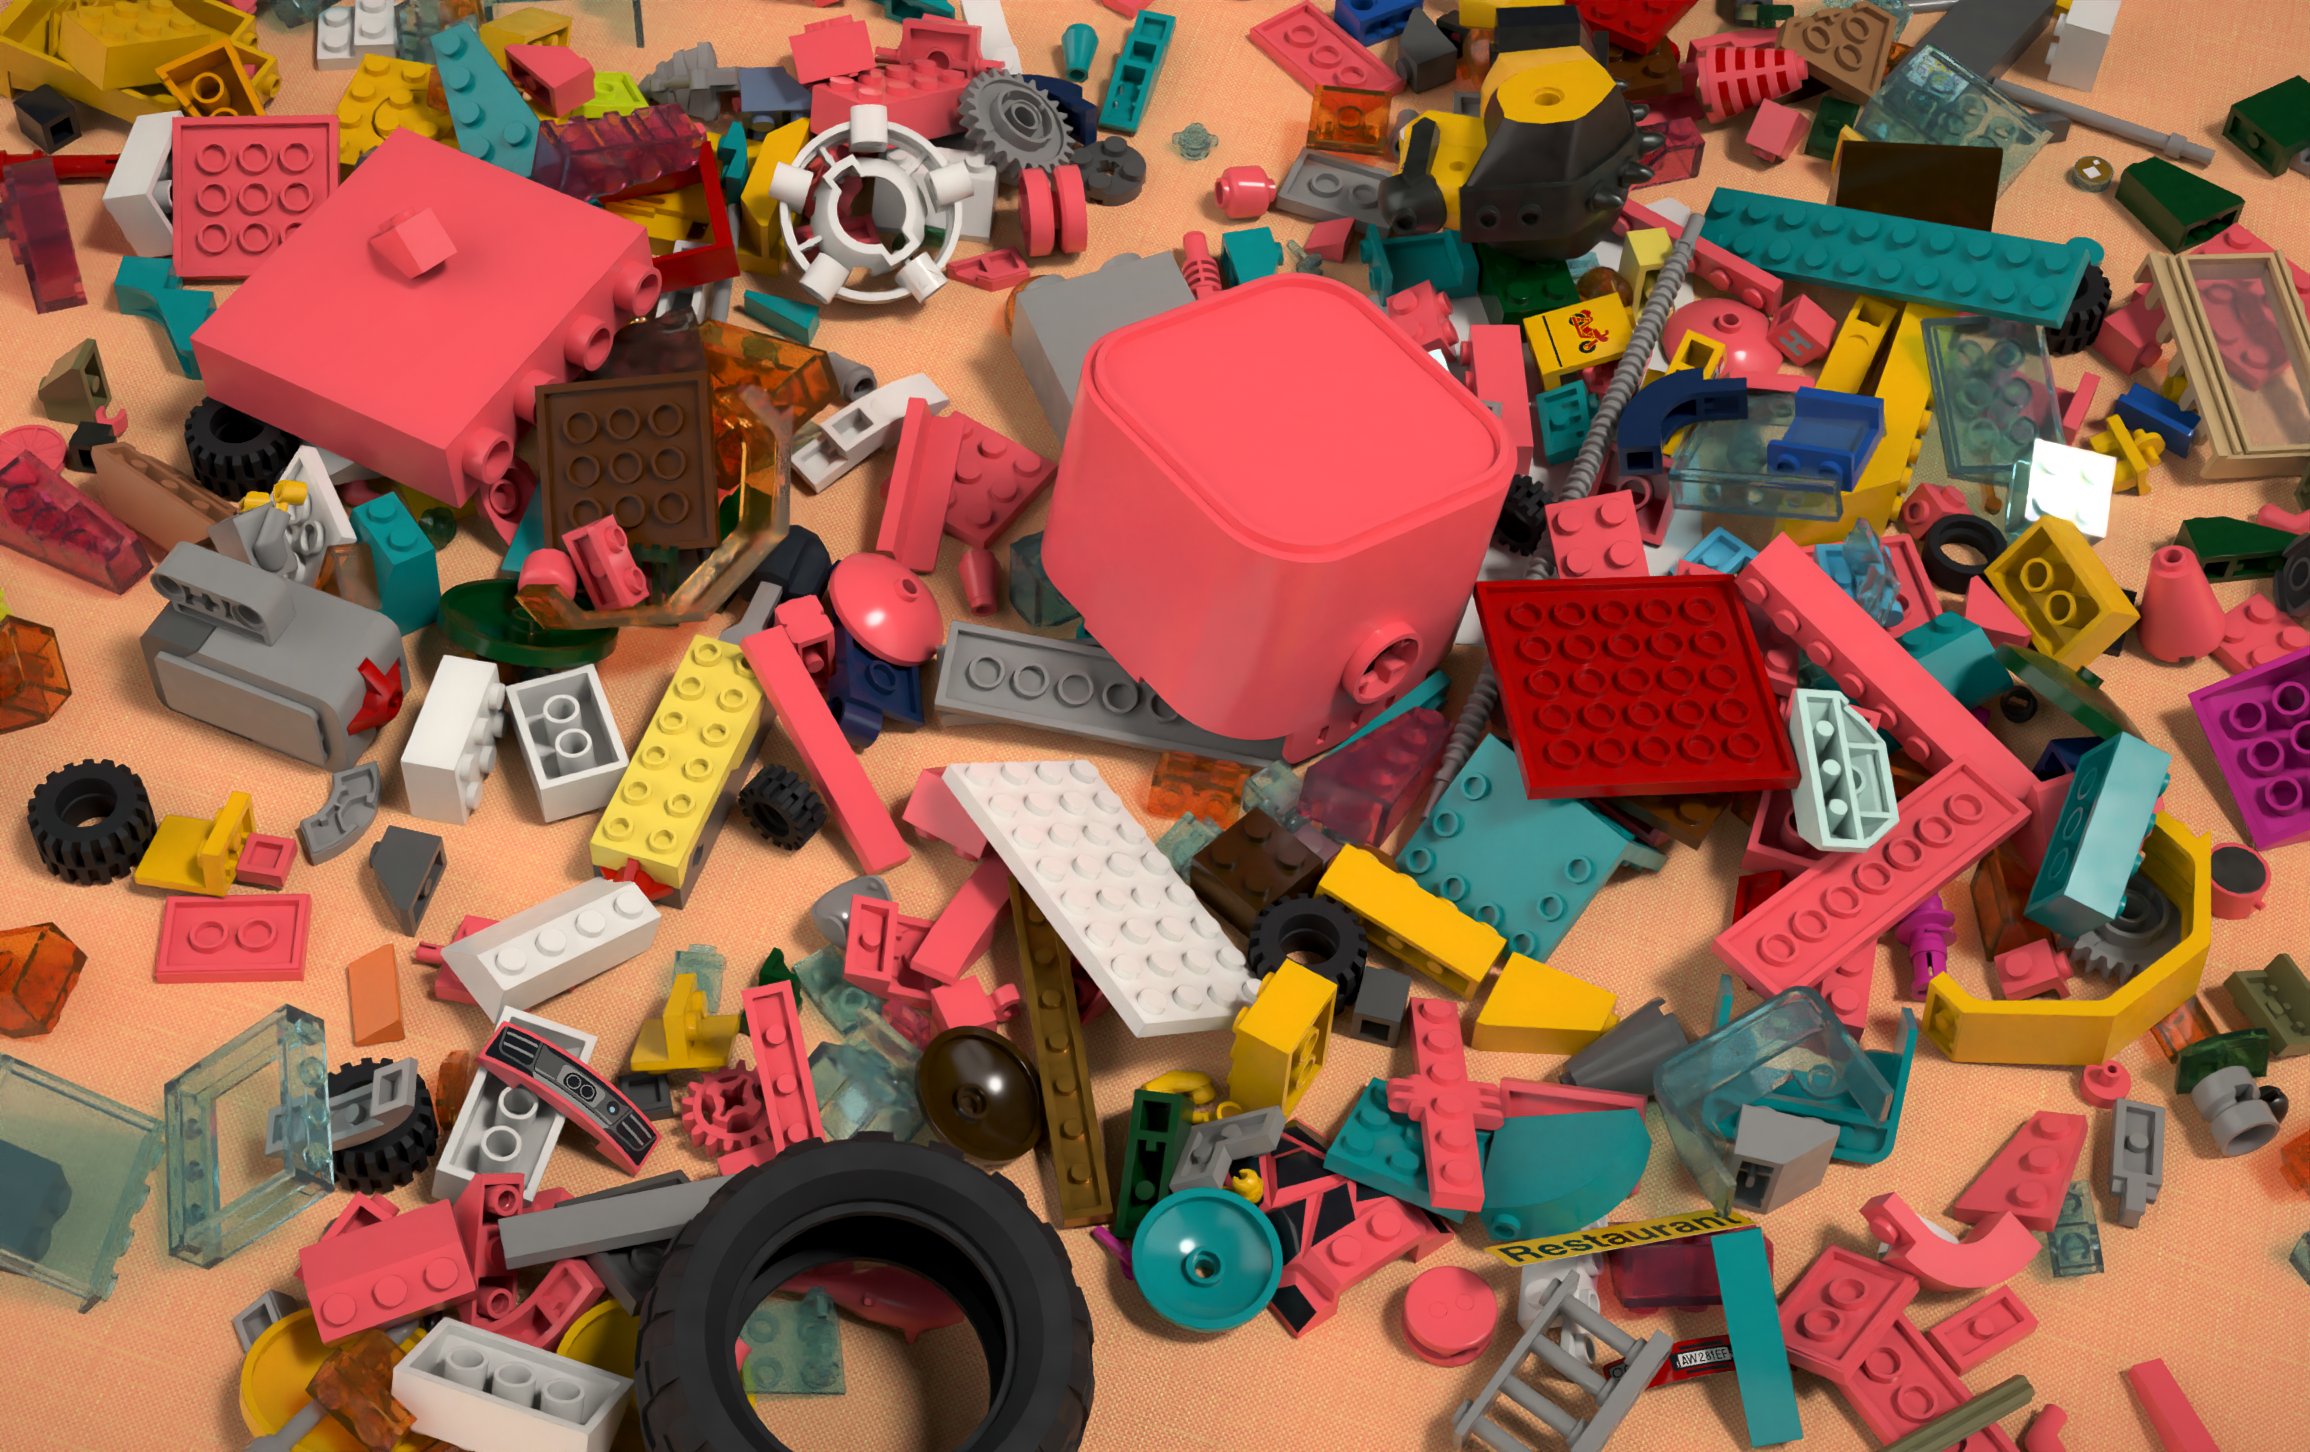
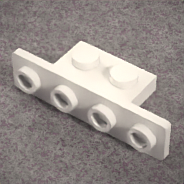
[1517,1214,1608,1368]

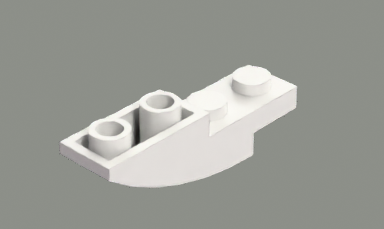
[789,373,950,494]

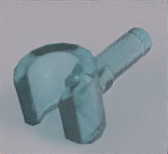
[1287,239,1323,276]

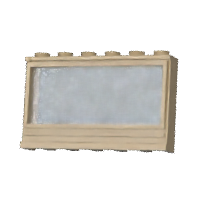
[2133,249,2310,479]

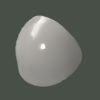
[810,875,893,949]

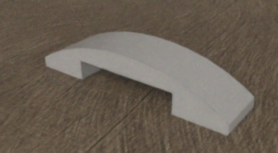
[264,1057,418,1159]

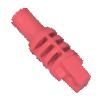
[1182,231,1222,300]

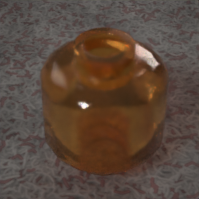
[1576,266,1634,308]

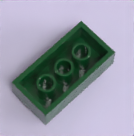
[1471,242,1582,343]

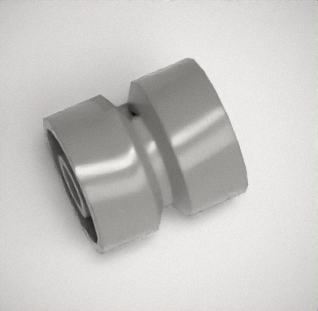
[2191,1066,2280,1157]

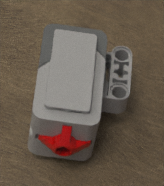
[140,541,411,773]

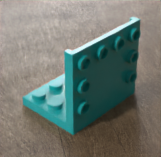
[1394,733,1669,964]

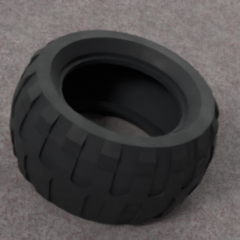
[634,1130,1095,1452]

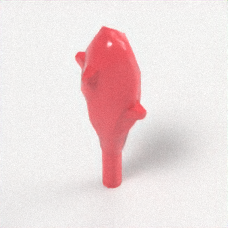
[777,1265,965,1344]

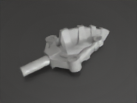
[638,42,787,121]

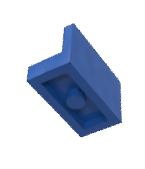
[2114,383,2201,459]

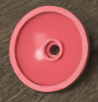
[1662,298,1784,378]
[829,552,944,667]

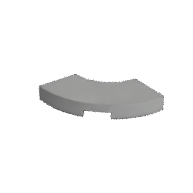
[299,760,382,866]

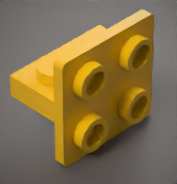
[630,973,740,1074]

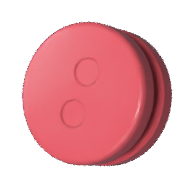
[1401,1266,1498,1367]

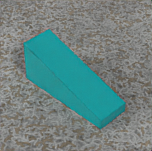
[744,290,820,347]

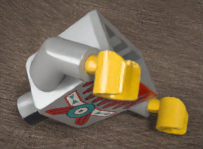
[206,480,307,577]

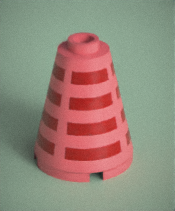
[1698,46,1808,124]

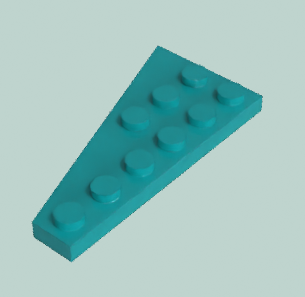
[430,22,604,208]

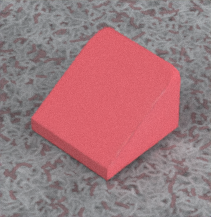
[1304,217,1356,263]

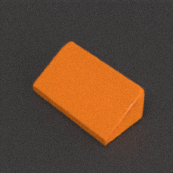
[348,943,405,1047]

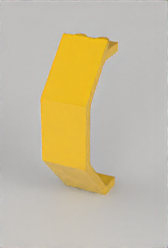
[1920,809,2211,1066]

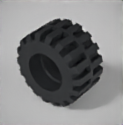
[2001,260,2112,355]
[184,396,300,500]
[27,759,157,885]
[1247,893,1368,1017]
[310,1057,438,1194]

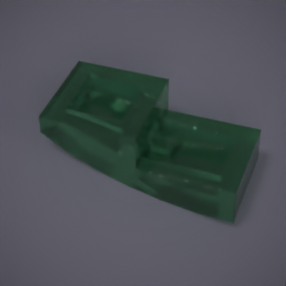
[2174,1028,2271,1094]

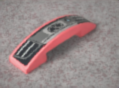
[475,1021,662,1177]

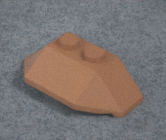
[91,441,240,553]

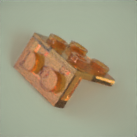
[305,1329,417,1452]

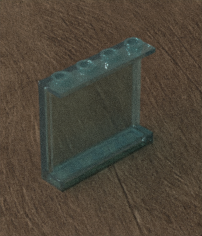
[1667,390,1887,522]
[0,1052,166,1315]

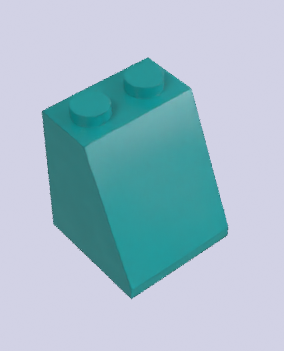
[324,492,441,637]

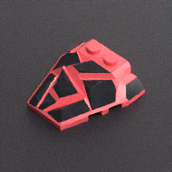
[1223,1117,1455,1339]

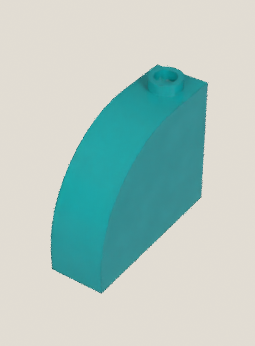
[1477,1109,1652,1241]

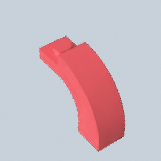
[1859,1192,2043,1293]
[478,1256,606,1353]

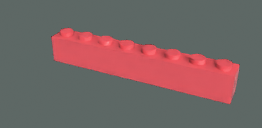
[1734,531,2041,804]

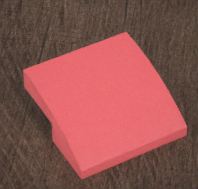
[842,894,936,1010]

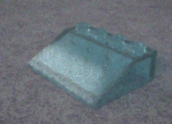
[1854,42,2055,202]
[1920,316,2071,489]

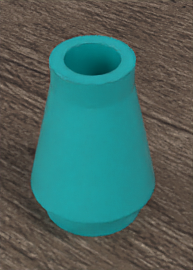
[1061,23,1099,82]

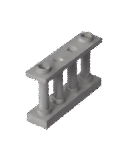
[1450,1269,1675,1452]

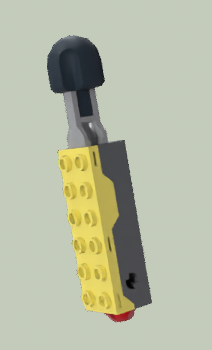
[589,525,832,910]

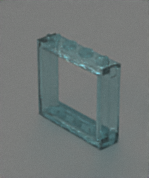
[164,1003,335,1270]

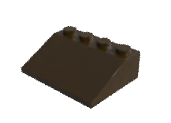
[1826,140,2003,232]

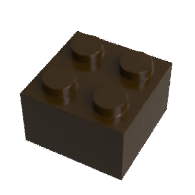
[1190,806,1324,940]

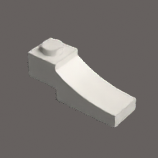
[960,0,1023,75]

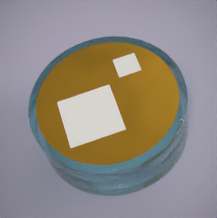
[2072,156,2114,193]

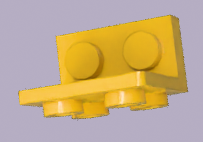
[134,791,257,897]

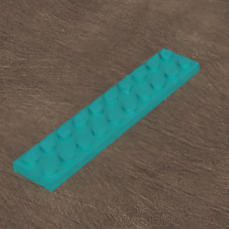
[1699,187,2091,329]

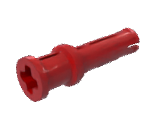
[0,150,121,187]

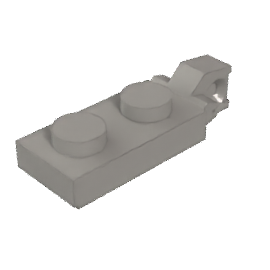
[2108,1097,2165,1228]

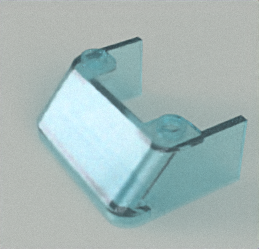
[1652,986,1894,1219]

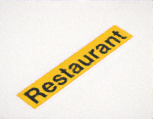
[1482,1206,1758,1267]

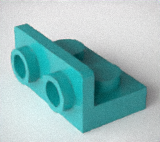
[1535,379,1601,466]

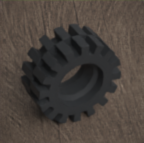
[1492,474,1558,557]
[738,764,827,851]

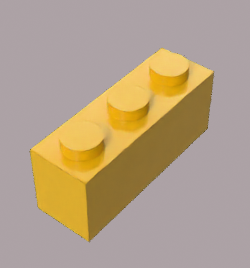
[477,7,573,71]

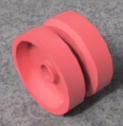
[1018,164,1088,257]

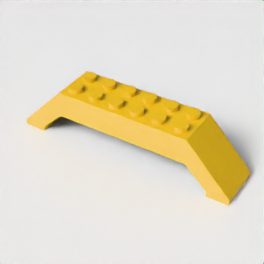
[1770,293,1961,547]

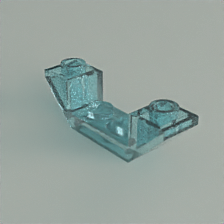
[1797,517,1902,689]

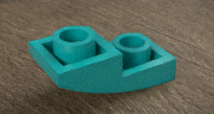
[717,121,749,206]

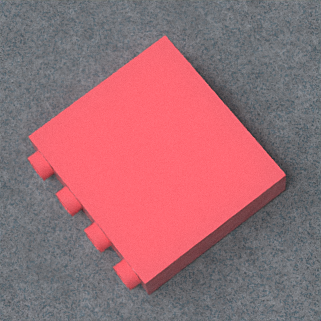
[189,126,662,509]

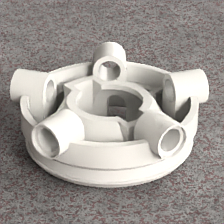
[768,104,974,304]

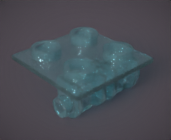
[739,1286,846,1395]

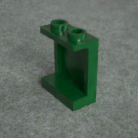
[2222,75,2310,178]

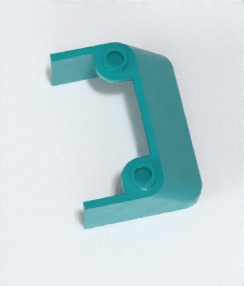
[1700,974,1919,1164]

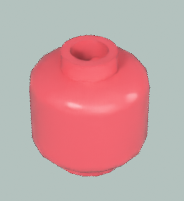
[1214,165,1276,219]
[517,549,579,614]

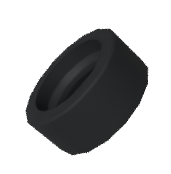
[1921,514,2007,595]

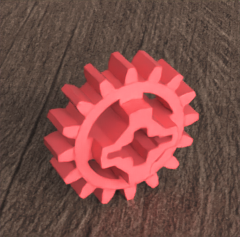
[681,1059,773,1158]

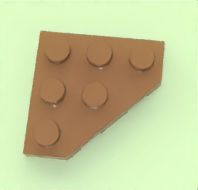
[1774,0,1897,108]

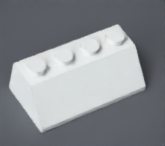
[440,876,662,1024]
[431,1005,598,1207]
[388,1317,635,1452]

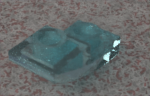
[791,943,885,1038]
[2046,1180,2104,1278]

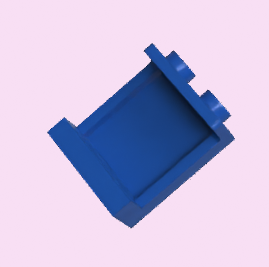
[1767,386,1884,493]

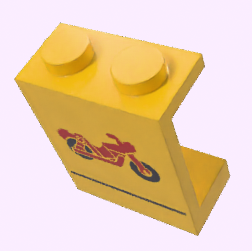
[1523,292,1644,392]

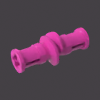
[1895,892,1957,1002]

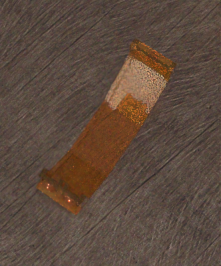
[514,383,793,630]

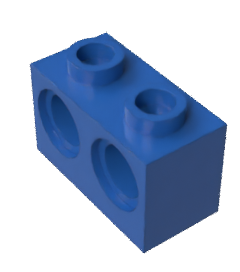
[1334,0,1424,48]

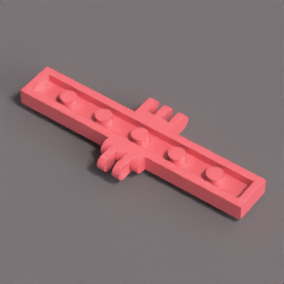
[1386,997,1504,1212]

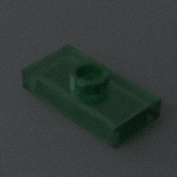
[1737,4,1794,28]
[1804,96,1860,162]

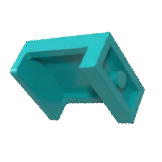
[1359,224,1480,307]

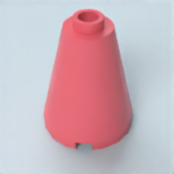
[2136,545,2226,662]

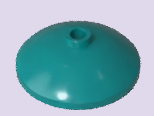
[1131,1187,1283,1333]

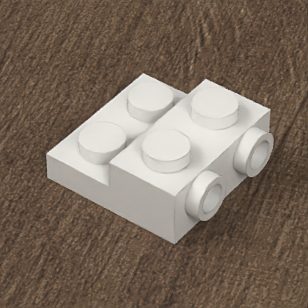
[317,0,405,71]

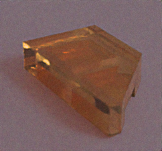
[435,1050,470,1130]

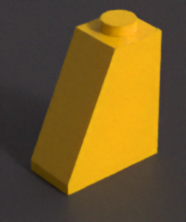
[1471,951,1620,1056]

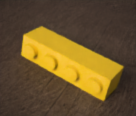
[1313,843,1507,1002]

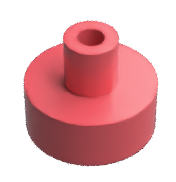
[2079,1059,2131,1109]

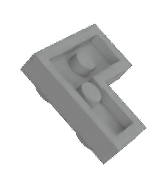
[1169,1105,1287,1193]

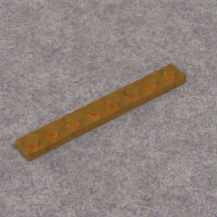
[1007,875,1114,1228]

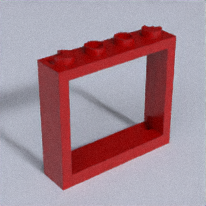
[577,141,741,294]

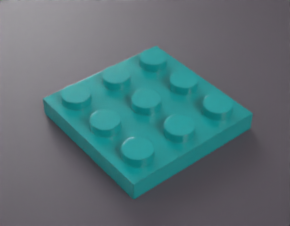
[1323,1077,1495,1223]

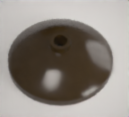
[914,1026,1046,1165]

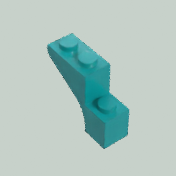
[114,256,217,380]

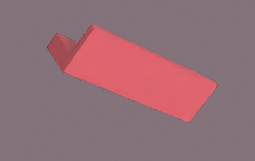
[876,397,966,573]

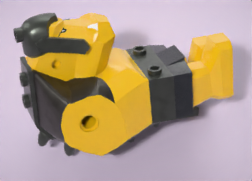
[1378,0,1666,262]

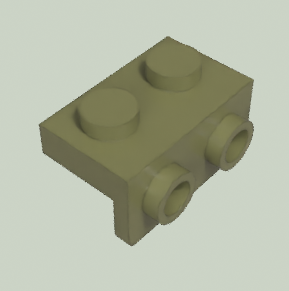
[2223,953,2310,1057]

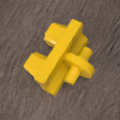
[2088,414,2165,496]

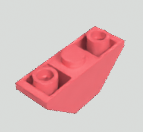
[452,1172,525,1327]

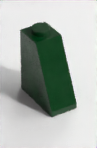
[2115,156,2246,255]

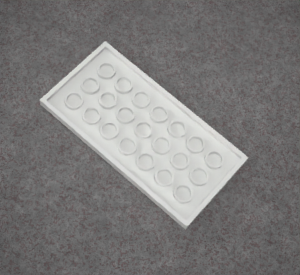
[941,759,1262,1038]

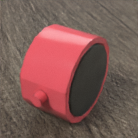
[2211,842,2271,920]

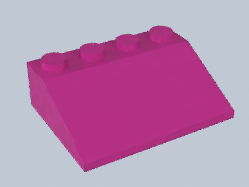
[2188,645,2310,852]

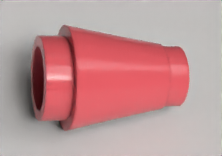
[957,549,1000,617]

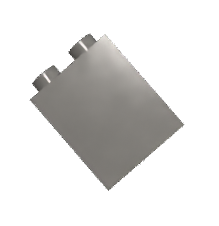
[1011,251,1196,450]

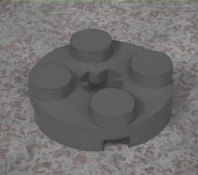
[1069,136,1146,207]

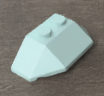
[1788,688,1900,853]

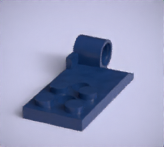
[826,559,925,749]

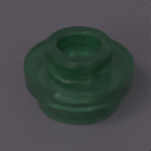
[418,506,457,550]

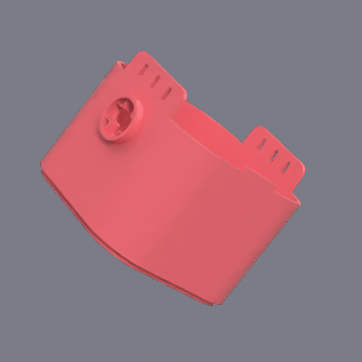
[1040,273,1518,764]

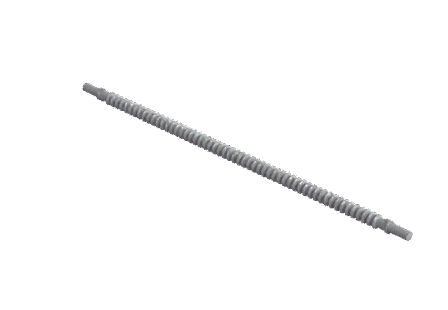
[1419,213,1705,824]

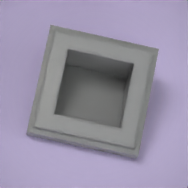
[232,1289,299,1355]

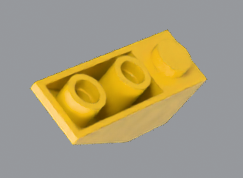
[1815,295,1898,395]

